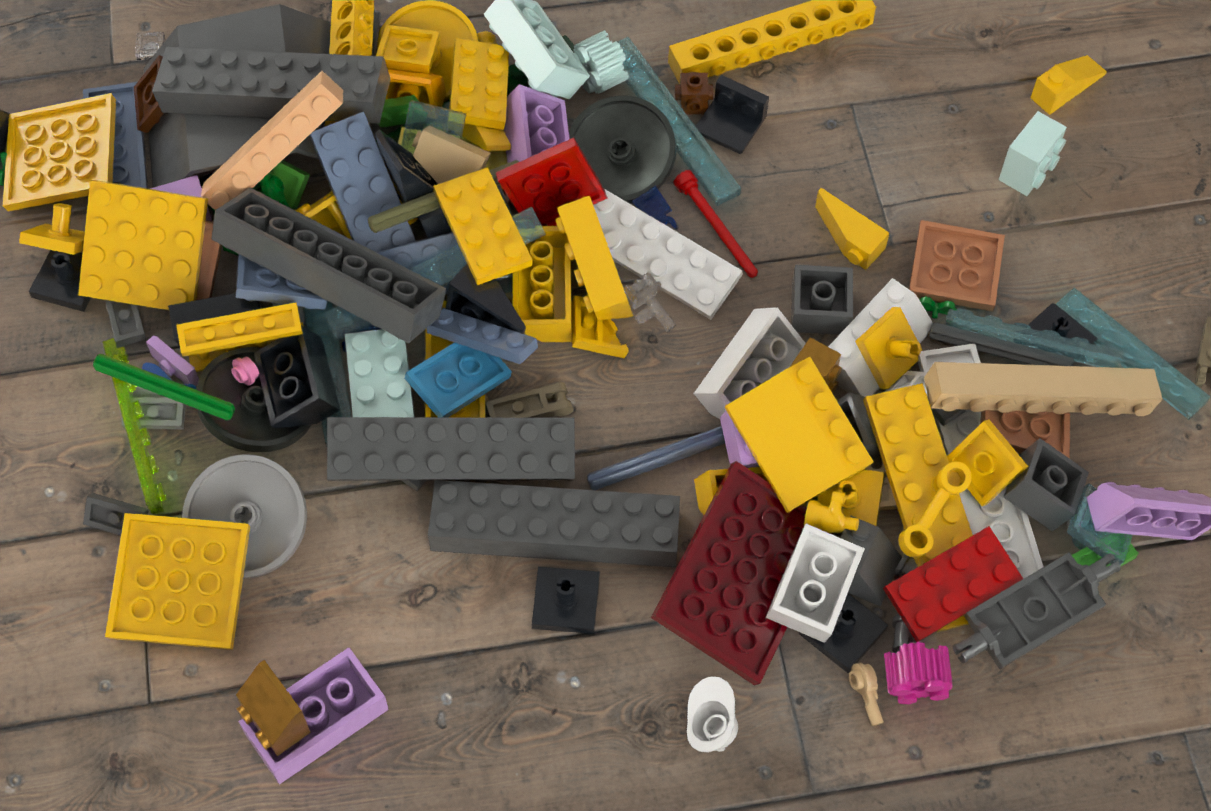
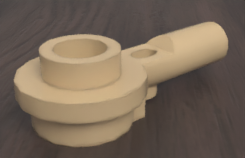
[849,663,884,726]

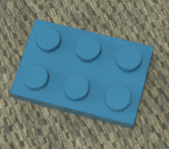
[404,342,512,418]

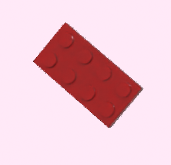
[883,526,1023,642]

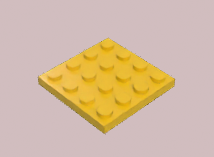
[2,93,116,212]
[78,180,208,310]
[105,513,250,650]

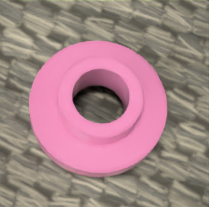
[231,356,259,386]

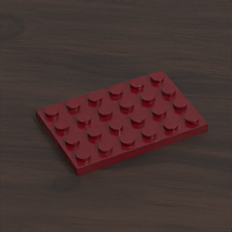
[651,461,833,686]

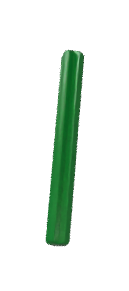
[93,354,235,420]

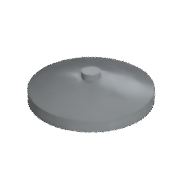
[182,454,307,579]

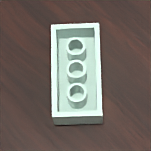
[484,0,590,99]
[345,329,415,417]

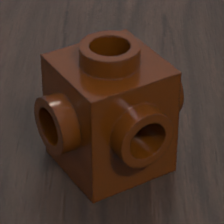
[675,72,713,115]

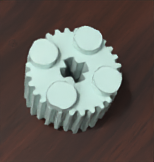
[573,30,629,94]

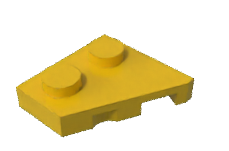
[571,295,629,358]

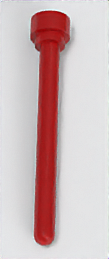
[673,170,758,278]

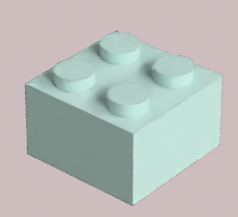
[999,111,1067,196]

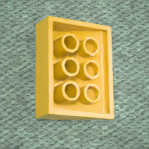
[725,357,874,513]

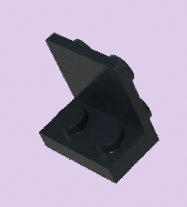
[694,75,769,154]

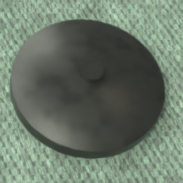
[569,95,676,203]
[197,347,311,452]

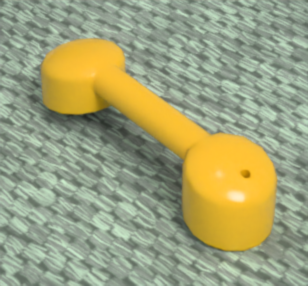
[898,462,971,558]

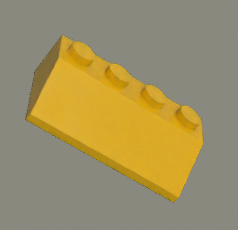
[555,195,633,320]
[512,226,572,342]

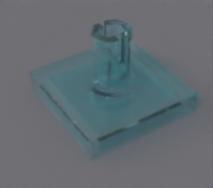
[401,100,466,154]
[1067,483,1133,565]

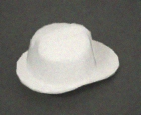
[687,676,738,753]

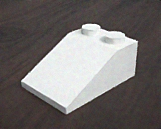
[766,524,865,643]

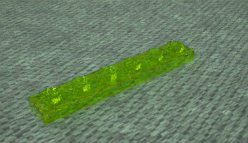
[102,338,167,515]

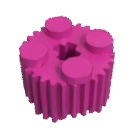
[884,642,953,704]

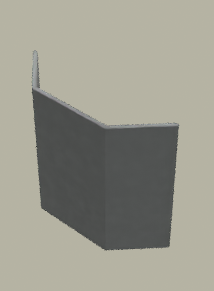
[144,4,331,188]

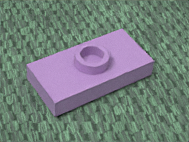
[146,335,199,386]

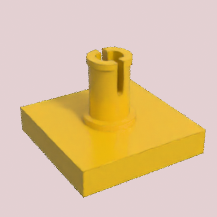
[376,24,439,74]
[19,203,85,255]
[855,307,923,389]
[947,419,1029,506]
[818,469,885,526]

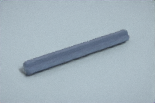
[587,427,725,490]

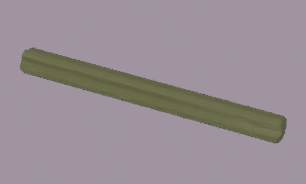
[368,160,519,233]

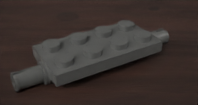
[953,552,1121,669]

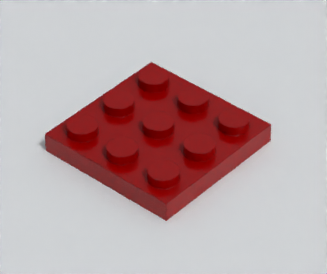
[496,137,608,226]

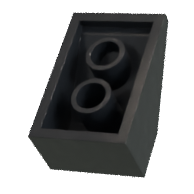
[375,130,438,220]
[445,264,526,334]

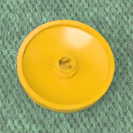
[377,0,480,103]

